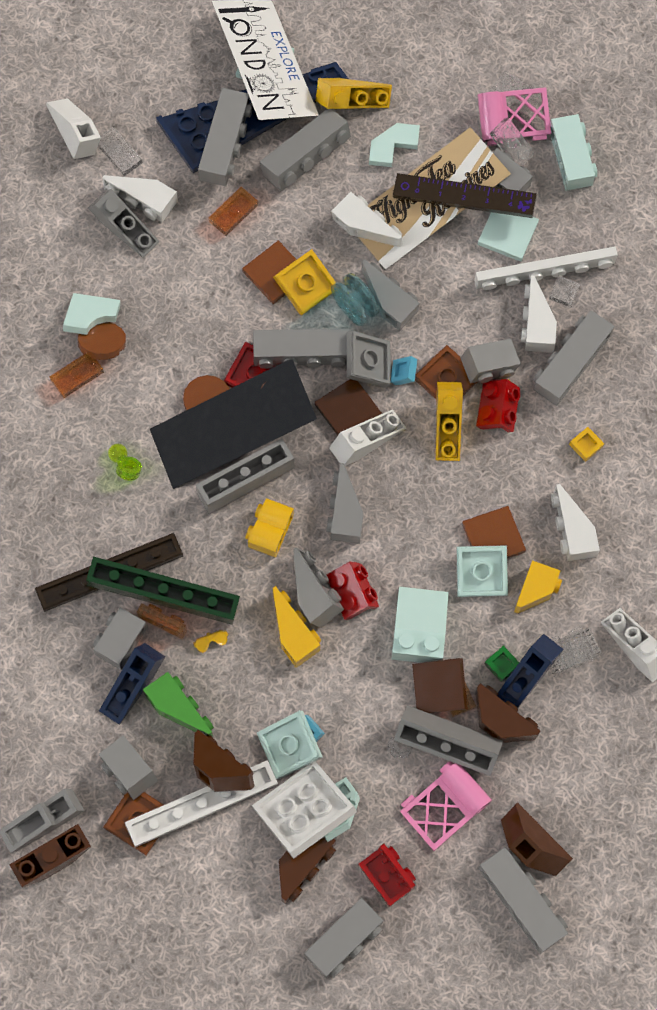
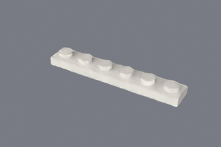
[474,246,618,290]
[125,760,278,847]

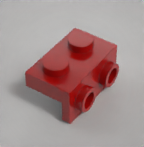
[476,379,520,433]
[326,561,379,620]
[358,843,416,907]

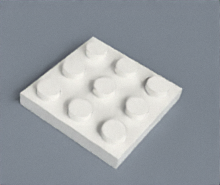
[252,761,357,859]

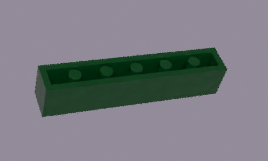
[86,556,240,625]

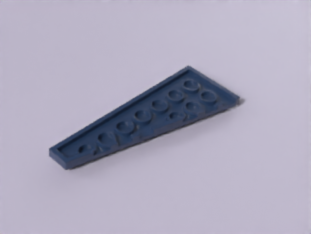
[156,62,349,174]

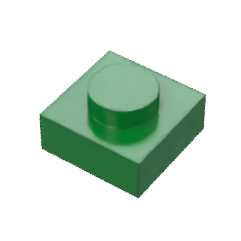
[484,645,519,682]

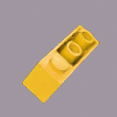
[315,78,392,109]
[435,382,463,461]
[273,586,321,668]

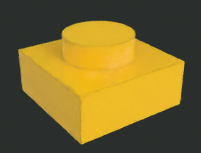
[569,427,604,462]

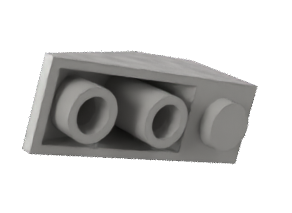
[88,189,159,258]
[362,259,419,331]
[326,463,363,544]
[293,547,344,628]

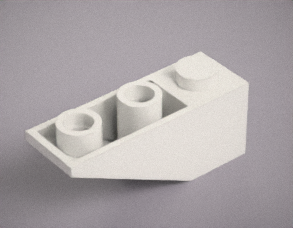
[46,98,101,159]
[102,175,178,222]
[331,192,403,247]
[521,276,557,353]
[329,409,406,466]
[551,484,600,561]
[601,608,657,682]

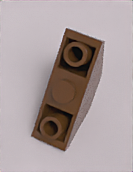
[475,683,541,743]
[193,730,255,792]
[501,803,573,876]
[9,824,91,888]
[279,838,336,904]

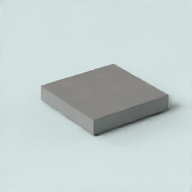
[347,330,391,388]

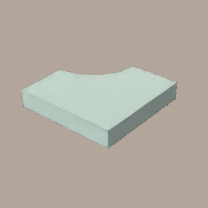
[63,293,120,335]

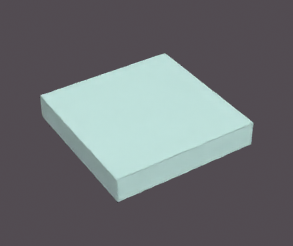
[478,212,539,262]
[456,545,508,597]
[257,710,323,779]

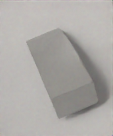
[0,789,85,853]

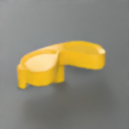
[193,630,228,653]

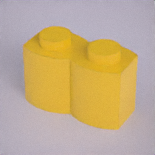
[245,498,294,558]

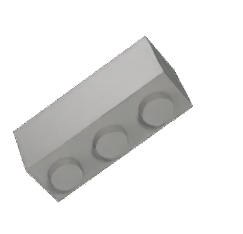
[304,898,383,978]

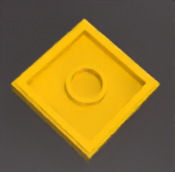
[273,249,340,315]

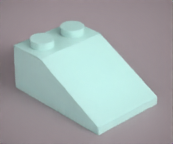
[391,587,448,663]

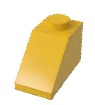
[514,560,562,613]

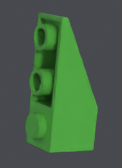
[143,672,214,737]

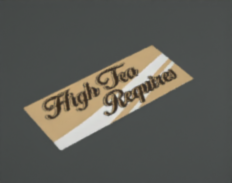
[358,127,511,269]

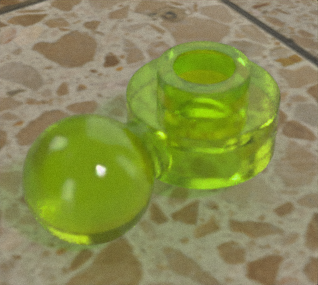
[108,443,142,481]

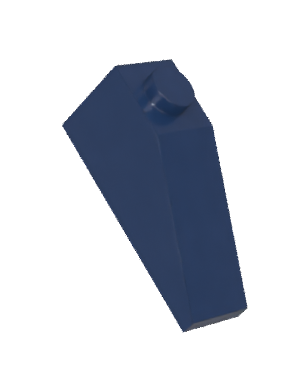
[497,634,564,709]
[99,643,166,725]

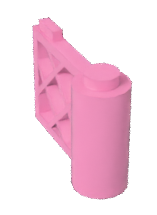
[477,87,551,146]
[400,761,492,851]

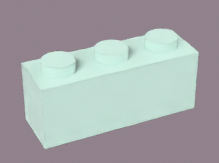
[550,114,597,191]

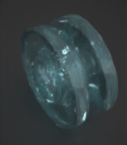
[331,273,379,326]

